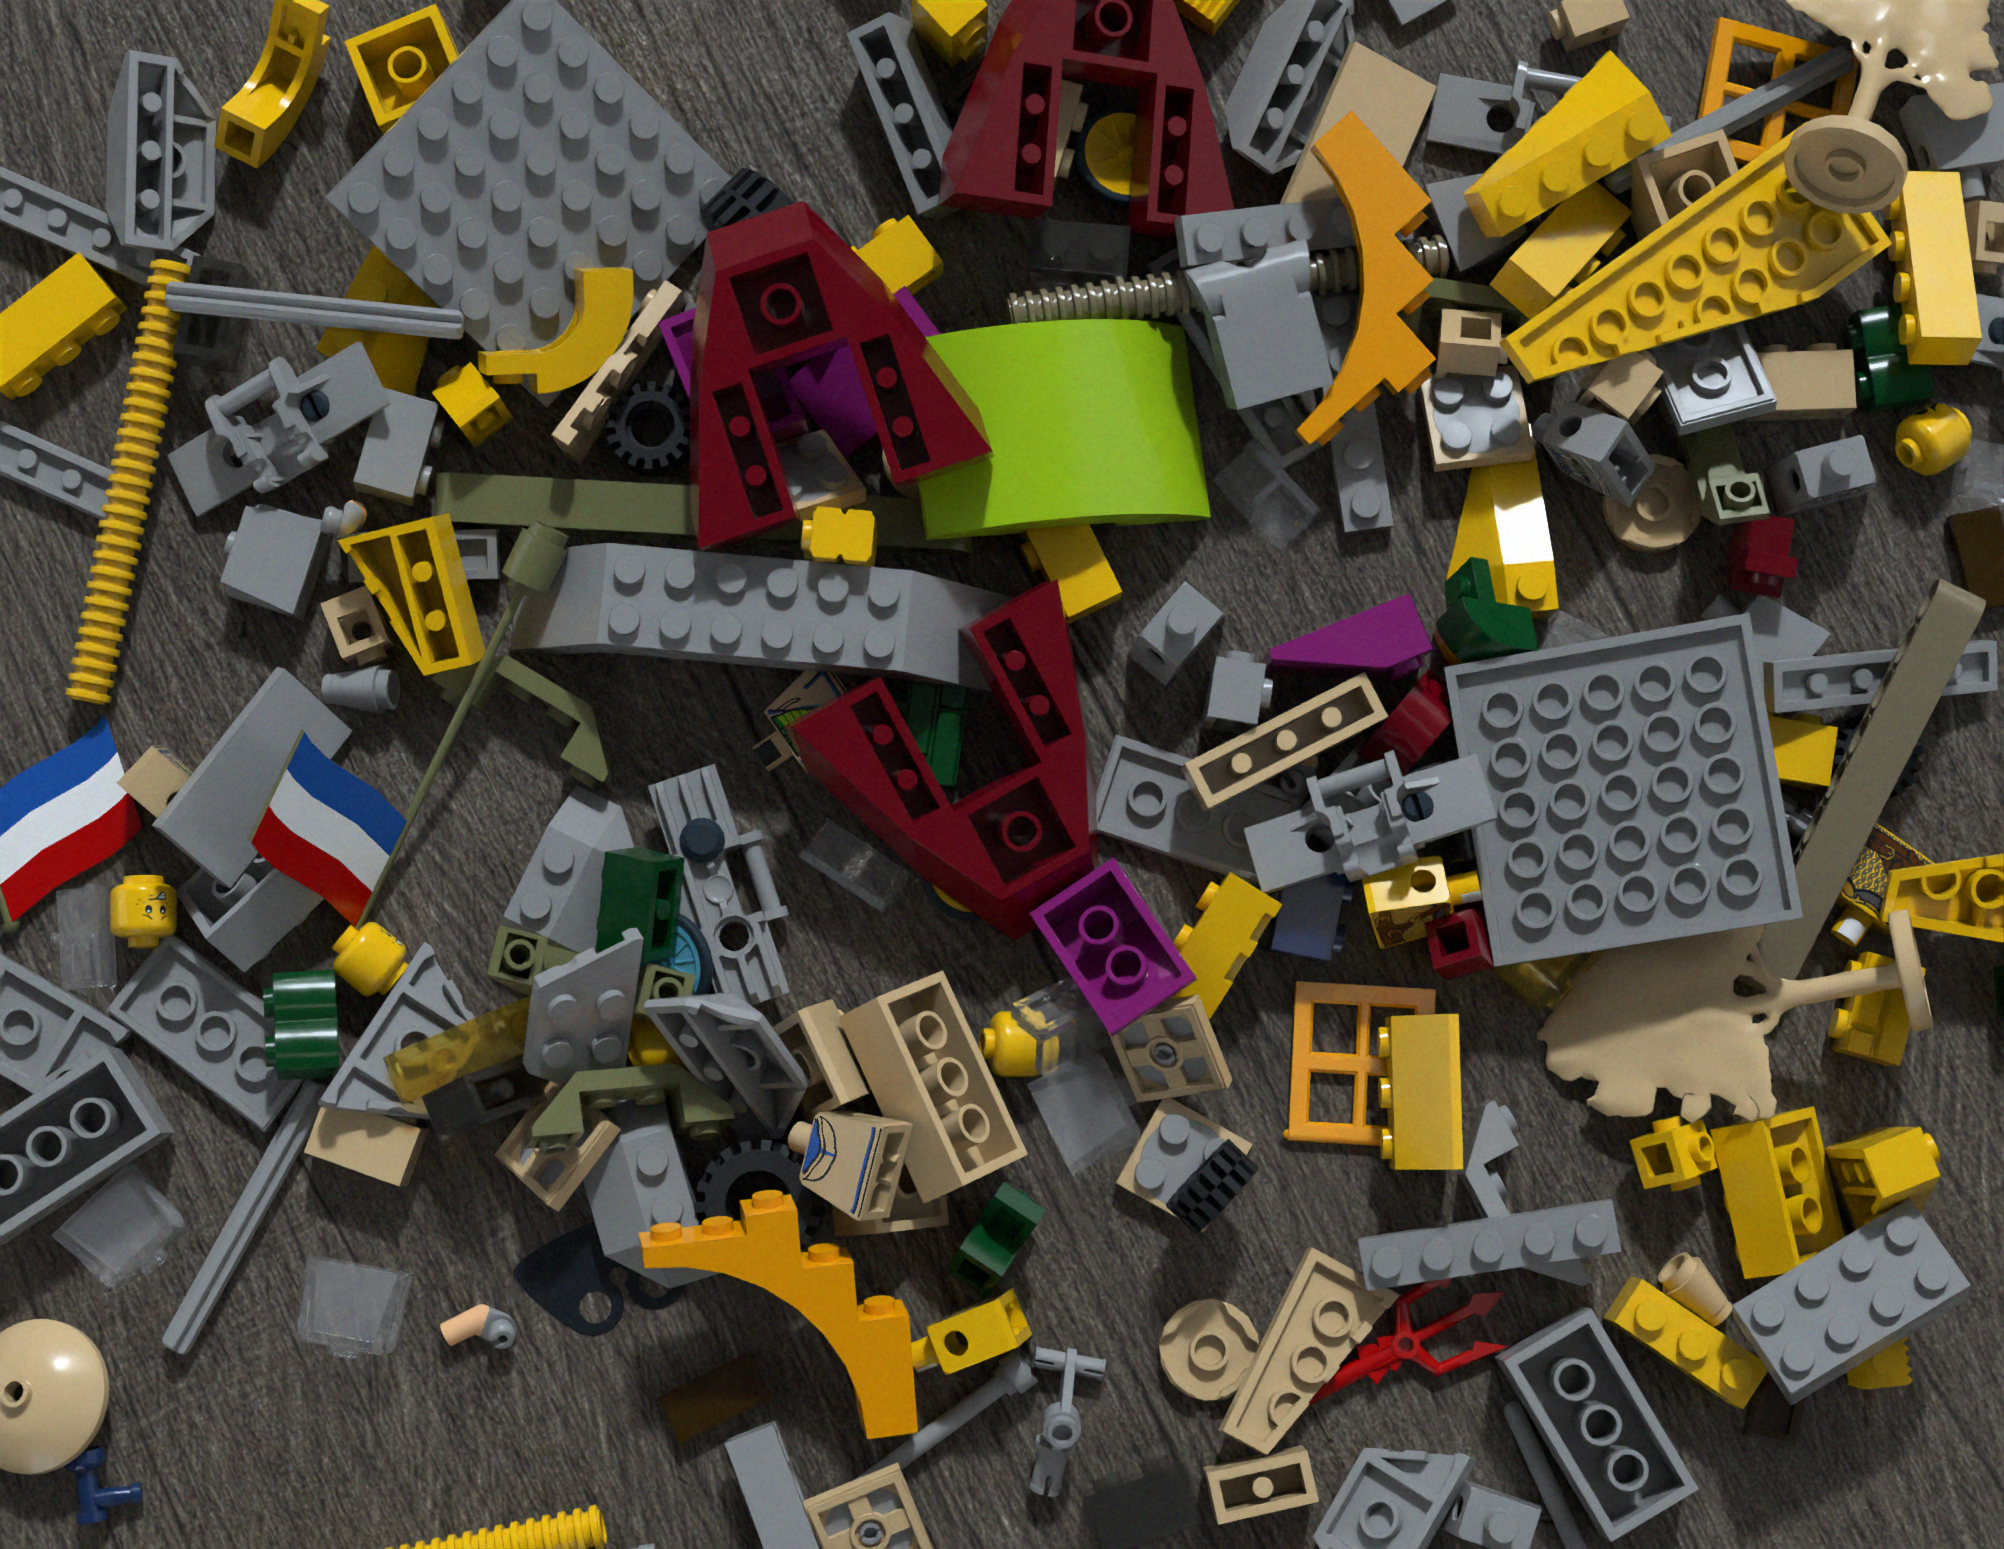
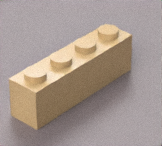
[1181,672,1388,813]

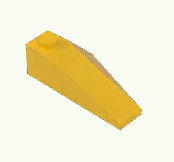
[1446,423,1559,620]
[1879,854,2004,943]

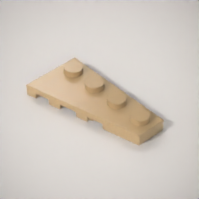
[551,280,686,465]
[1218,1247,1400,1455]

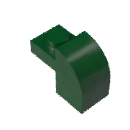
[1436,557,1538,663]
[944,1182,1046,1299]

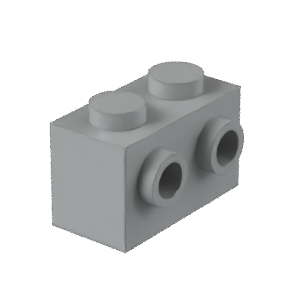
[353,388,447,507]
[1200,651,1273,735]

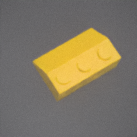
[1377,1014,1463,1170]
[1710,1106,1845,1279]

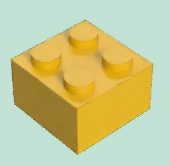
[344,4,460,135]

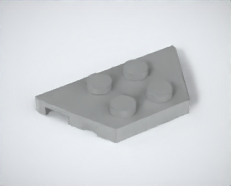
[523,928,644,1086]
[317,942,485,1120]
[0,953,132,1094]
[1313,1447,1477,1549]

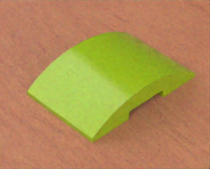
[918,319,1211,540]

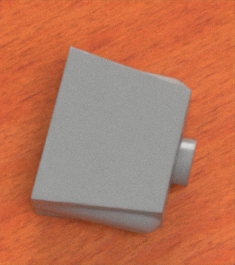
[220,503,333,622]

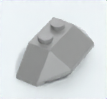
[1225,0,1355,174]
[106,50,216,253]
[488,785,635,963]
[643,993,810,1140]
[583,1096,719,1289]

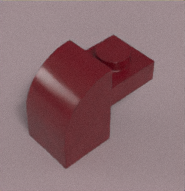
[1727,515,1798,598]
[1357,669,1453,783]
[1424,879,1497,981]

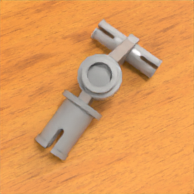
[1029,1346,1106,1497]

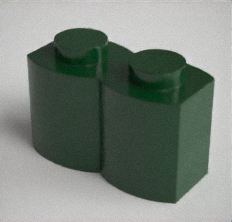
[1843,304,1934,414]
[263,970,340,1080]

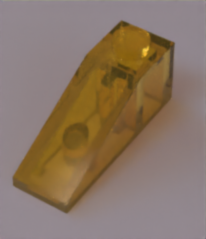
[383,996,531,1105]

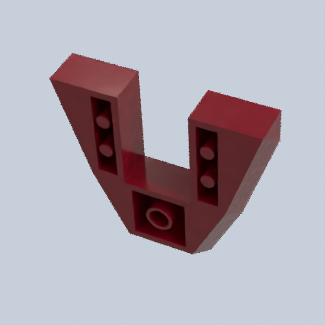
[939,0,1234,240]
[690,200,994,552]
[783,579,1099,940]

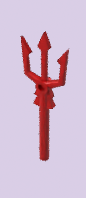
[1308,1278,1510,1407]

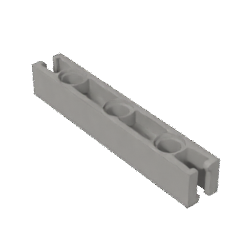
[725,1420,821,1549]

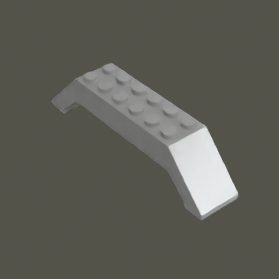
[510,543,1013,695]

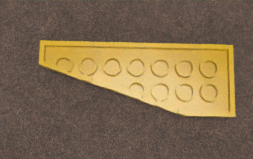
[1499,122,1892,384]

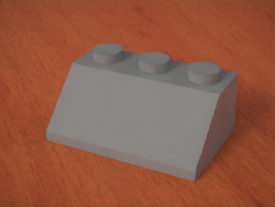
[176,853,324,973]

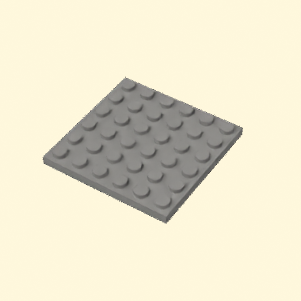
[324,0,732,408]
[1444,613,1803,966]

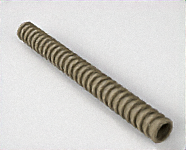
[1006,235,1449,324]

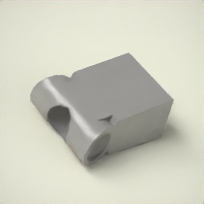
[1184,238,1334,410]

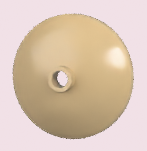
[0,1319,109,1475]

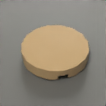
[1602,454,1701,554]
[1159,1298,1259,1401]

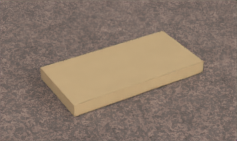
[1280,41,1437,253]

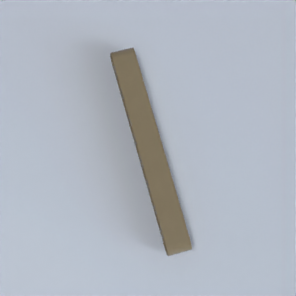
[1735,578,1986,993]

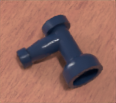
[65,1446,143,1525]

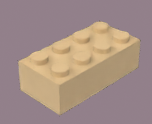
[838,970,1028,1204]

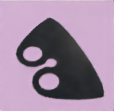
[513,1221,685,1336]

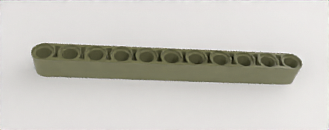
[434,472,973,557]

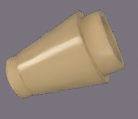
[1658,1252,1732,1327]

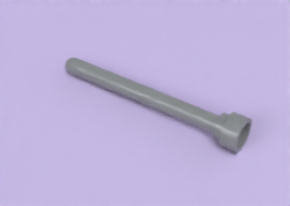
[854,1349,1038,1480]
[1504,1401,1588,1549]

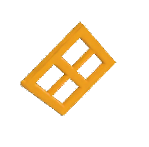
[1698,17,1859,165]
[1283,981,1436,1146]

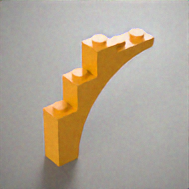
[1293,110,1436,447]
[638,1190,918,1439]

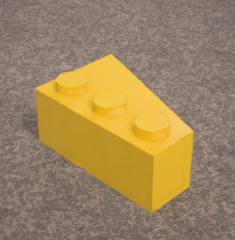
[337,513,485,676]
[1169,872,1283,1020]
[1824,1127,1941,1230]

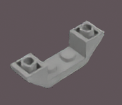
[1458,1100,1592,1287]

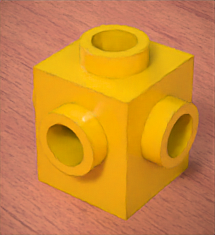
[1629,1115,1718,1192]

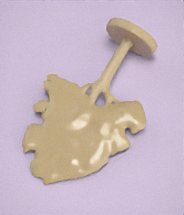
[1784,0,1999,214]
[1536,909,1933,1123]

